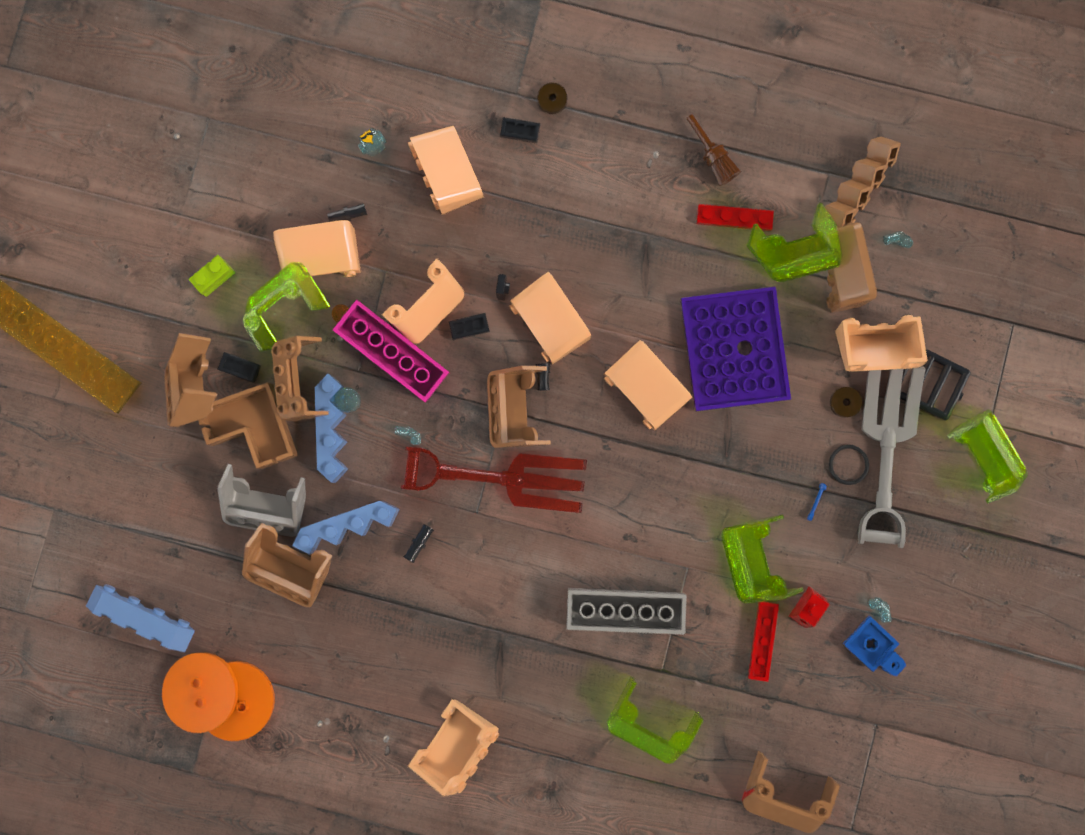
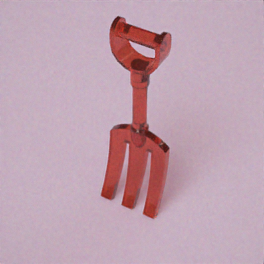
[401,447,587,513]

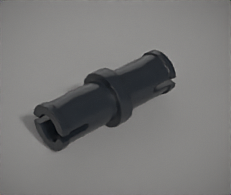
[327,203,367,222]
[403,524,434,563]

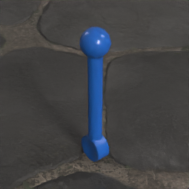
[807,483,827,521]

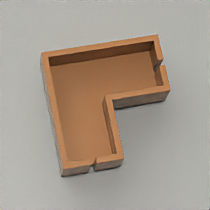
[198,382,298,469]

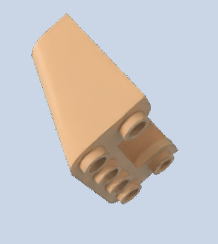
[408,126,483,214]
[835,315,927,371]
[408,699,499,796]

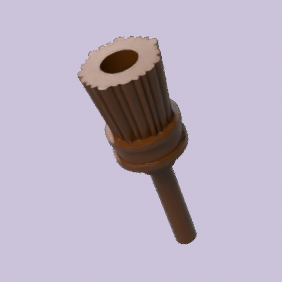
[686,114,741,186]

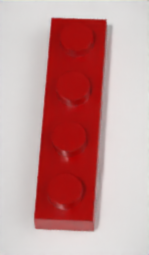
[696,204,774,231]
[748,601,779,682]

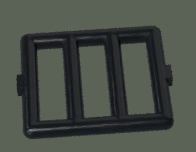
[900,348,971,421]

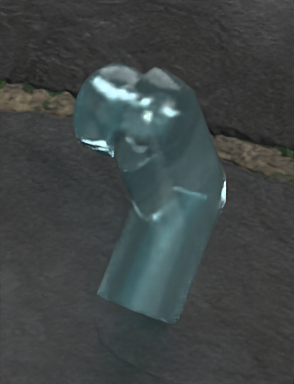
[883,231,913,248]
[395,426,422,445]
[869,597,892,623]

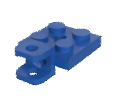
[843,616,906,676]

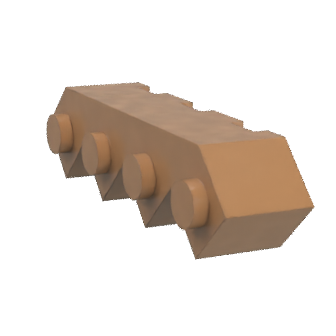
[822,137,901,228]

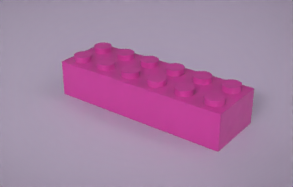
[333,300,449,403]

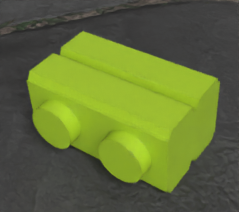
[189,255,236,297]

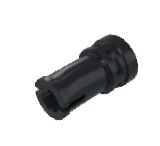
[535,363,551,391]

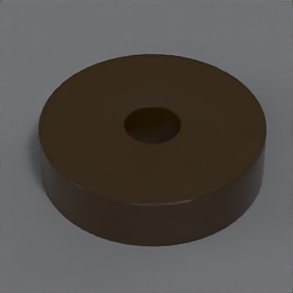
[537,82,567,114]
[830,387,862,418]

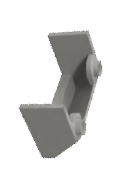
[217,464,306,537]

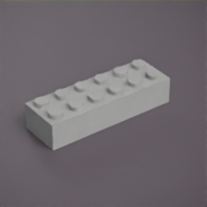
[566,588,686,634]

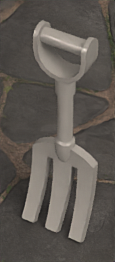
[858,366,925,548]

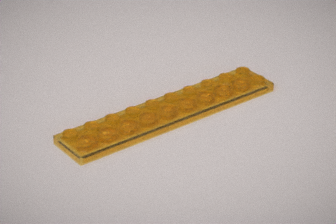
[0,279,141,414]

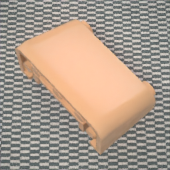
[273,220,361,286]
[382,259,464,344]
[509,272,591,364]
[604,340,692,431]

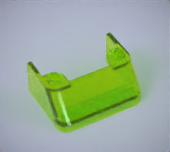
[747,203,842,282]
[243,262,330,352]
[947,409,1028,504]
[721,515,803,603]
[607,676,704,764]

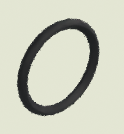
[829,445,869,485]

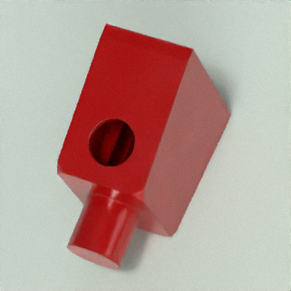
[788,586,829,628]

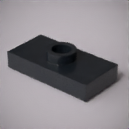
[500,117,540,143]
[496,274,510,301]
[448,313,490,341]
[217,352,261,383]

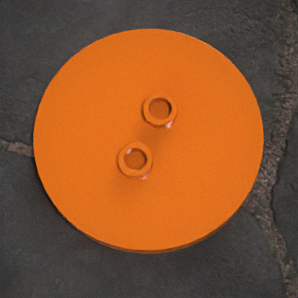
[162,652,238,733]
[208,661,275,741]

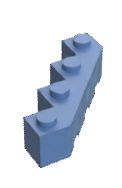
[315,374,348,483]
[292,501,400,554]
[86,584,195,652]

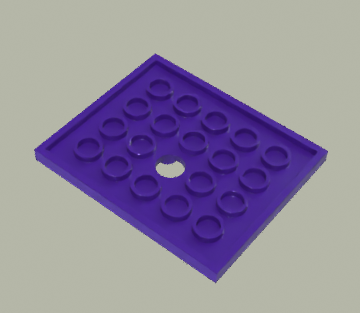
[680,286,791,412]

